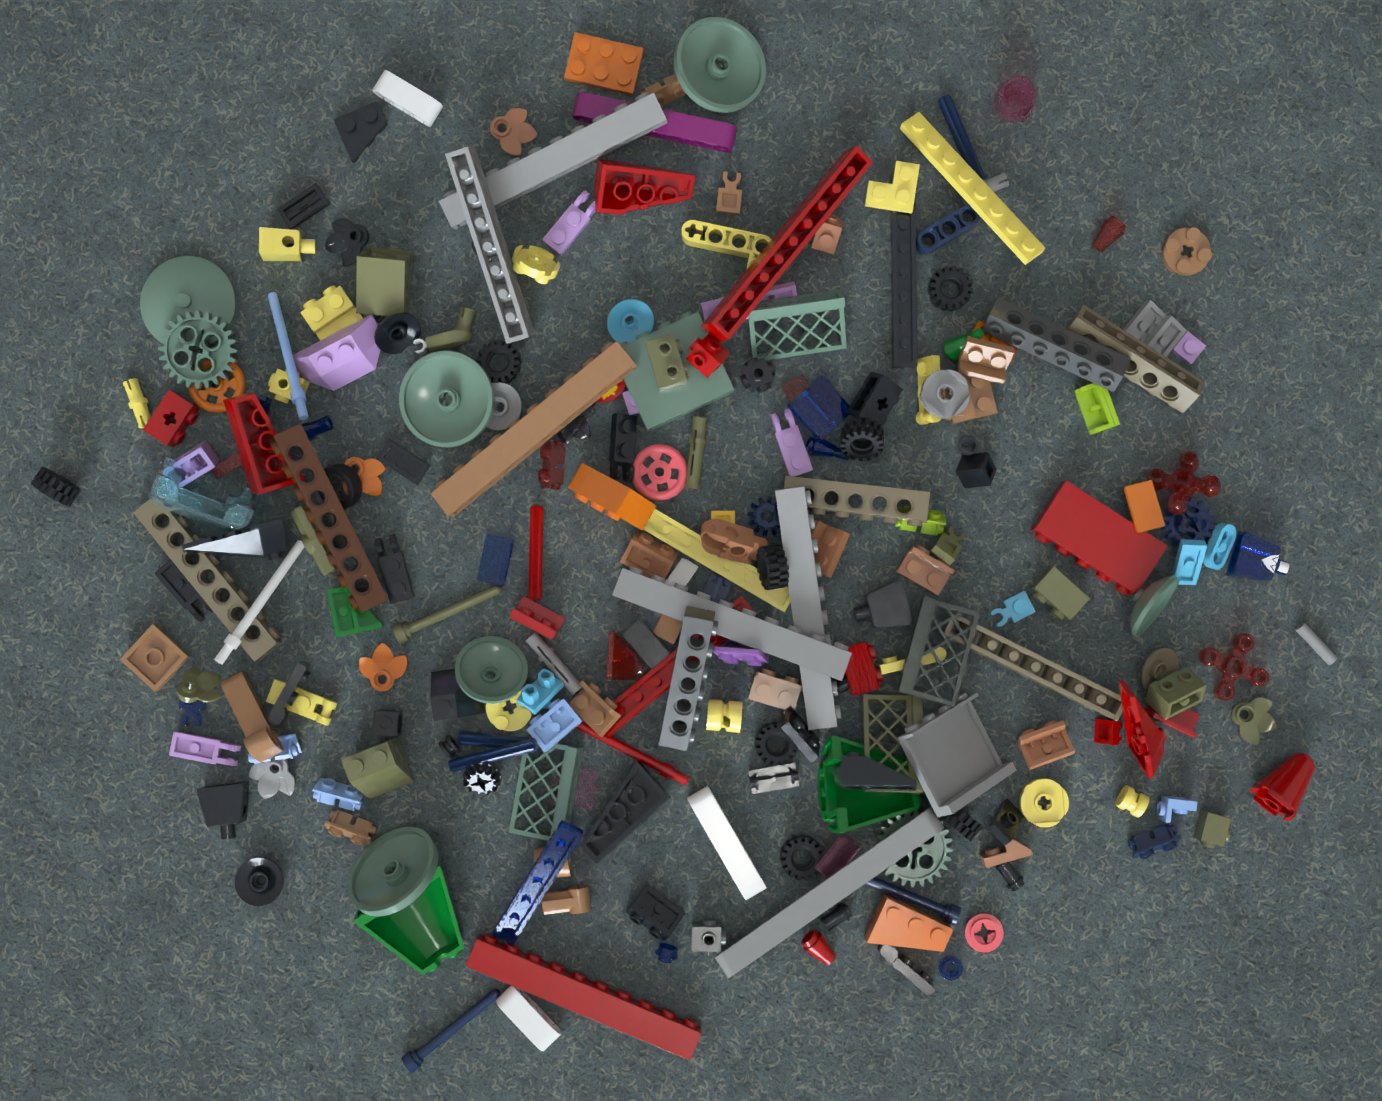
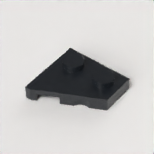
[333,101,388,163]

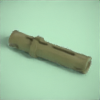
[684,417,708,490]

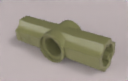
[290,505,338,576]

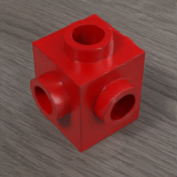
[686,334,730,378]

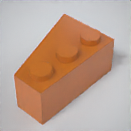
[864,894,954,952]

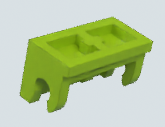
[1074,383,1120,435]

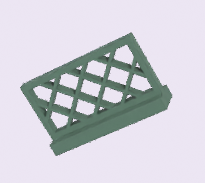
[748,290,847,361]
[509,738,584,845]

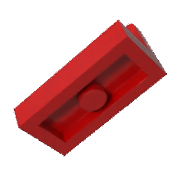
[1146,705,1200,738]

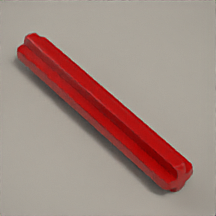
[528,506,544,600]

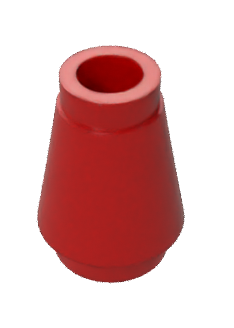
[801,929,836,965]

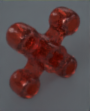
[1147,451,1221,515]
[1198,633,1270,701]

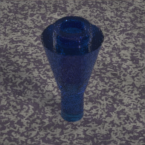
[805,433,849,461]

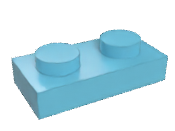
[1171,539,1207,585]

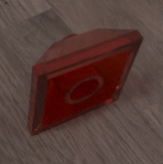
[607,630,643,680]

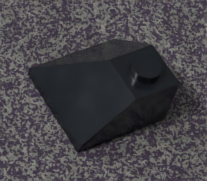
[430,669,485,721]

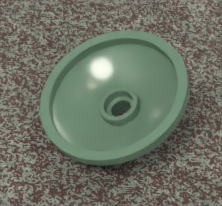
[1130,575,1180,638]
[455,636,528,704]

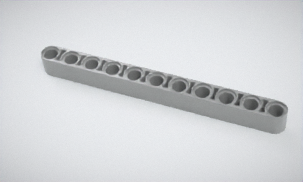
[715,807,945,978]

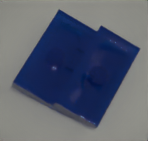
[787,375,850,442]

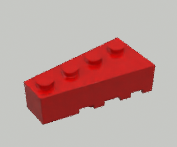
[223,393,305,495]

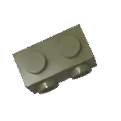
[645,334,690,391]
[1146,667,1207,720]

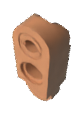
[701,519,770,565]

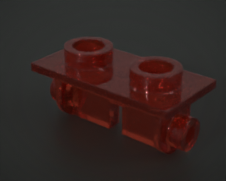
[538,440,566,490]

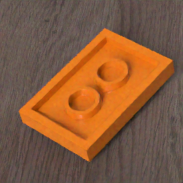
[564,32,644,96]

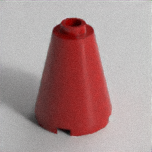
[1250,753,1315,821]

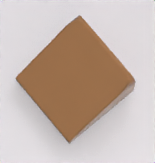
[653,614,683,644]

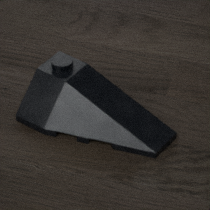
[182,518,288,560]

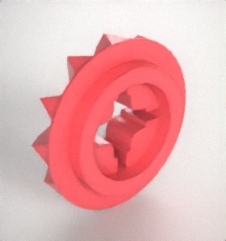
[964,913,1004,952]

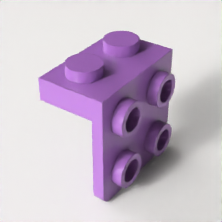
[713,639,770,666]

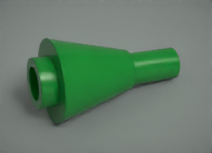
[944,328,984,361]

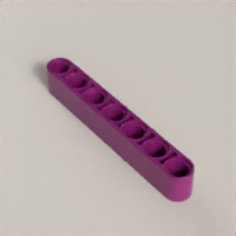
[572,93,737,153]

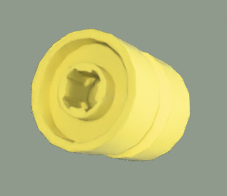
[706,699,743,733]

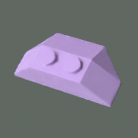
[293,314,380,391]

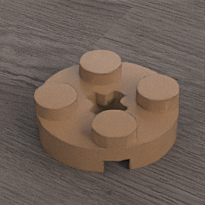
[1161,227,1212,276]

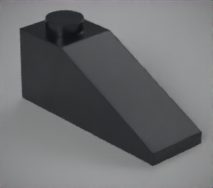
[841,752,917,790]

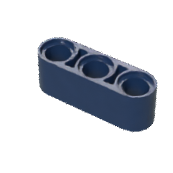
[916,204,980,255]

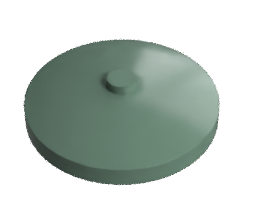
[674,17,766,113]
[140,256,238,351]
[399,351,495,448]
[348,827,439,917]

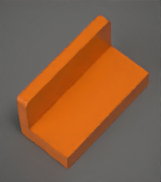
[1124,480,1165,533]

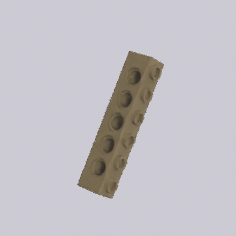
[1066,304,1205,413]
[784,476,931,527]

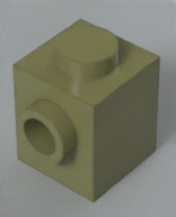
[1193,810,1231,849]

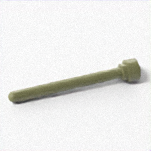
[392,585,502,644]

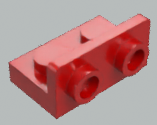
[509,597,565,640]

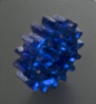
[1161,497,1215,546]

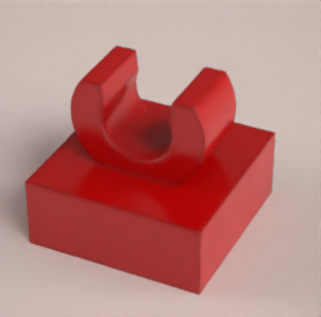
[1094,719,1123,745]

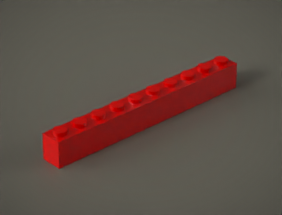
[701,145,873,342]
[466,933,701,1060]

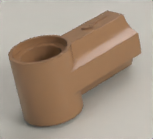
[542,885,591,915]

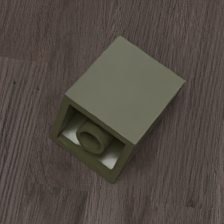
[356,246,415,318]
[341,737,415,799]

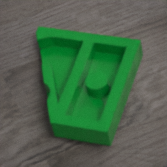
[326,587,382,638]

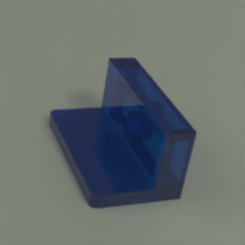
[477,534,515,586]

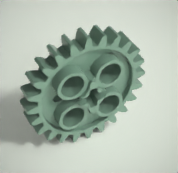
[158,310,240,389]
[874,809,953,888]

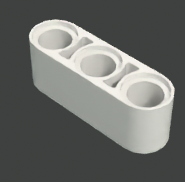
[372,70,443,127]
[496,986,562,1051]

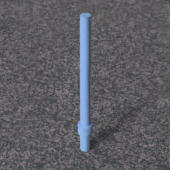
[268,292,309,420]

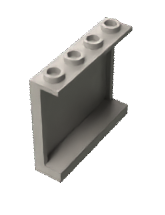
[897,692,1017,817]

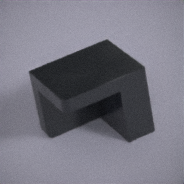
[956,452,997,488]

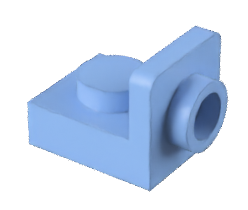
[1157,795,1197,823]

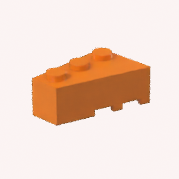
[568,463,656,530]

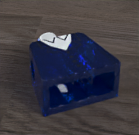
[1226,531,1289,581]

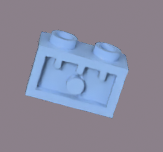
[526,698,583,752]

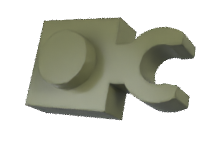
[931,526,965,565]

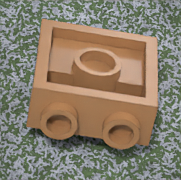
[941,373,998,425]

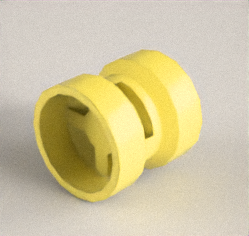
[1115,785,1149,818]

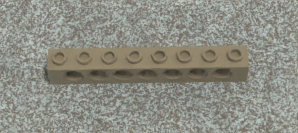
[133,494,282,662]
[939,612,1123,721]

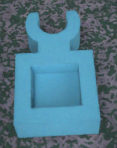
[989,591,1036,627]

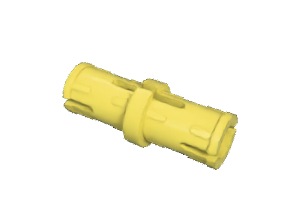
[123,378,151,428]

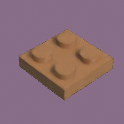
[120,624,190,692]

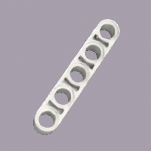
[687,786,767,900]

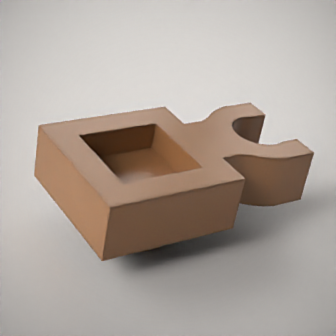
[716,171,742,216]

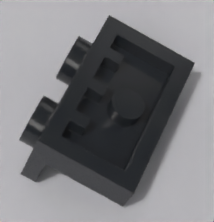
[626,884,685,940]

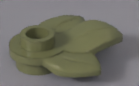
[176,667,222,703]
[1231,697,1277,745]

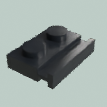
[781,706,821,762]

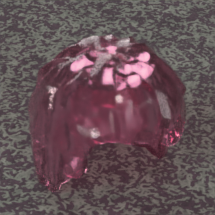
[994,75,1036,123]

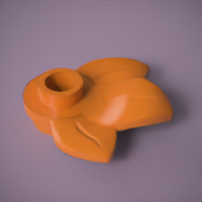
[343,457,386,496]
[359,643,408,691]

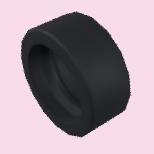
[314,464,362,510]

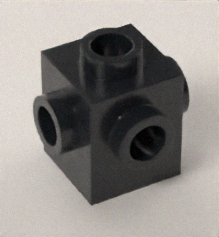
[739,357,776,394]

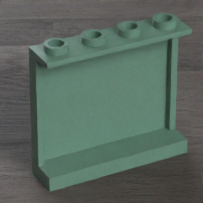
[620,311,735,432]

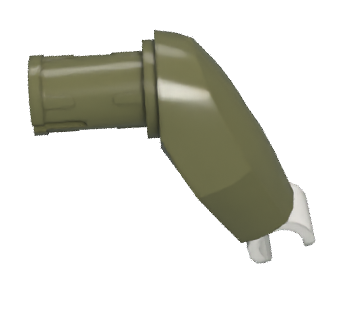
[413,307,476,355]

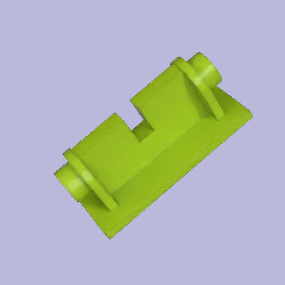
[895,506,946,536]

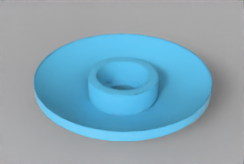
[607,299,654,344]

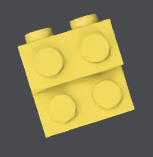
[300,285,363,341]

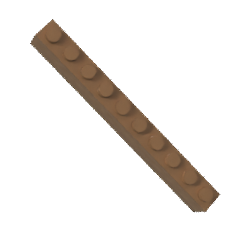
[430,341,638,517]

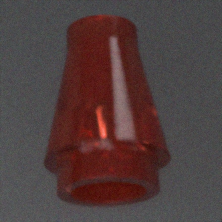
[1091,216,1126,253]

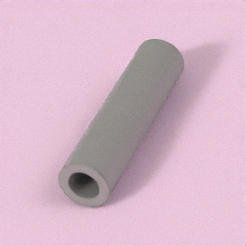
[1295,622,1338,665]

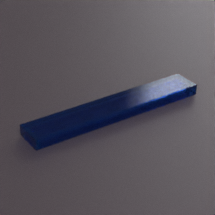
[492,820,583,945]

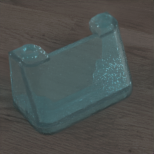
[148,456,257,532]

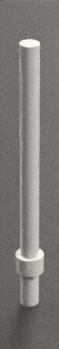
[214,540,304,665]

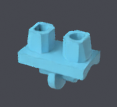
[516,669,564,714]

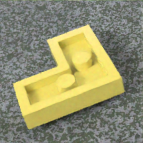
[865,161,920,214]

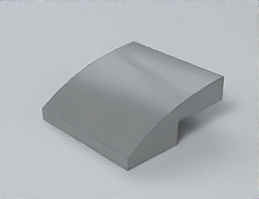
[1123,300,1187,357]

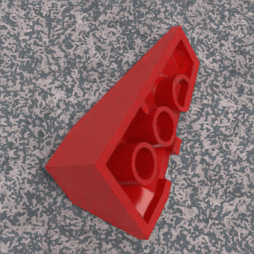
[594,158,695,215]
[1119,680,1166,779]

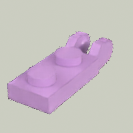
[542,190,596,256]
[770,408,813,477]
[169,731,241,766]

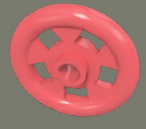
[632,444,687,501]

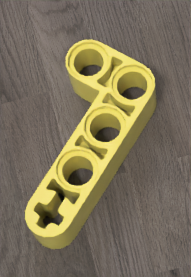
[682,220,771,270]

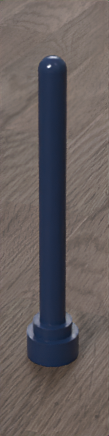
[865,877,961,925]
[401,989,500,1073]

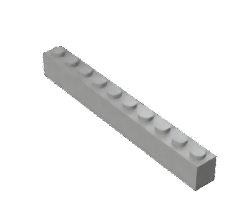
[439,92,668,229]
[775,485,841,730]
[612,566,852,681]

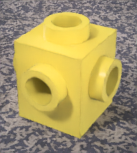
[268,369,310,404]

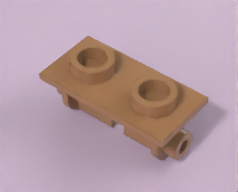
[641,73,686,107]
[325,810,377,846]

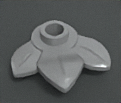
[249,756,296,799]

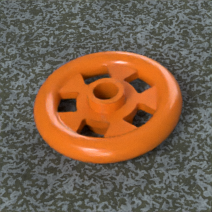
[189,359,246,413]

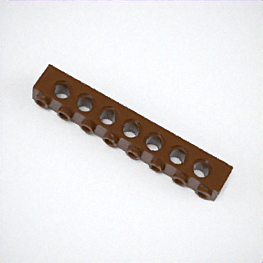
[270,424,388,613]

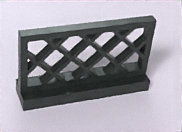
[897,597,980,707]

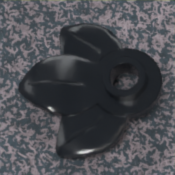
[325,218,369,267]
[557,405,596,444]

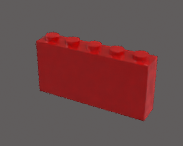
[1031,481,1168,596]

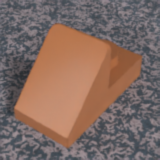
[980,839,1033,868]

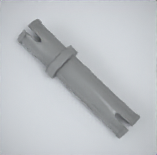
[525,632,582,695]

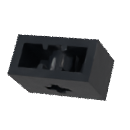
[847,372,903,426]

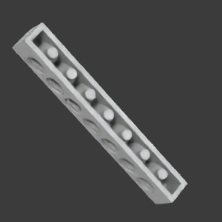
[445,147,535,344]

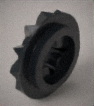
[462,763,501,795]

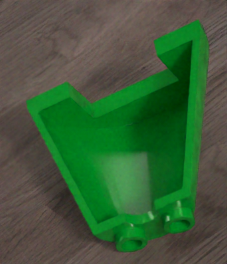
[818,736,920,833]
[354,864,464,975]

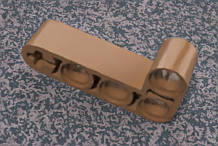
[220,671,284,763]

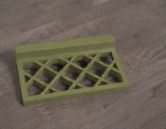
[862,694,924,794]

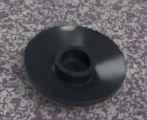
[374,313,421,354]
[235,857,284,906]

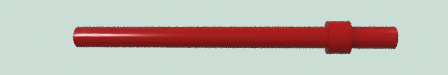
[575,721,690,786]

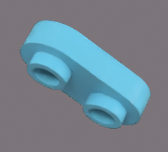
[1203,523,1236,570]

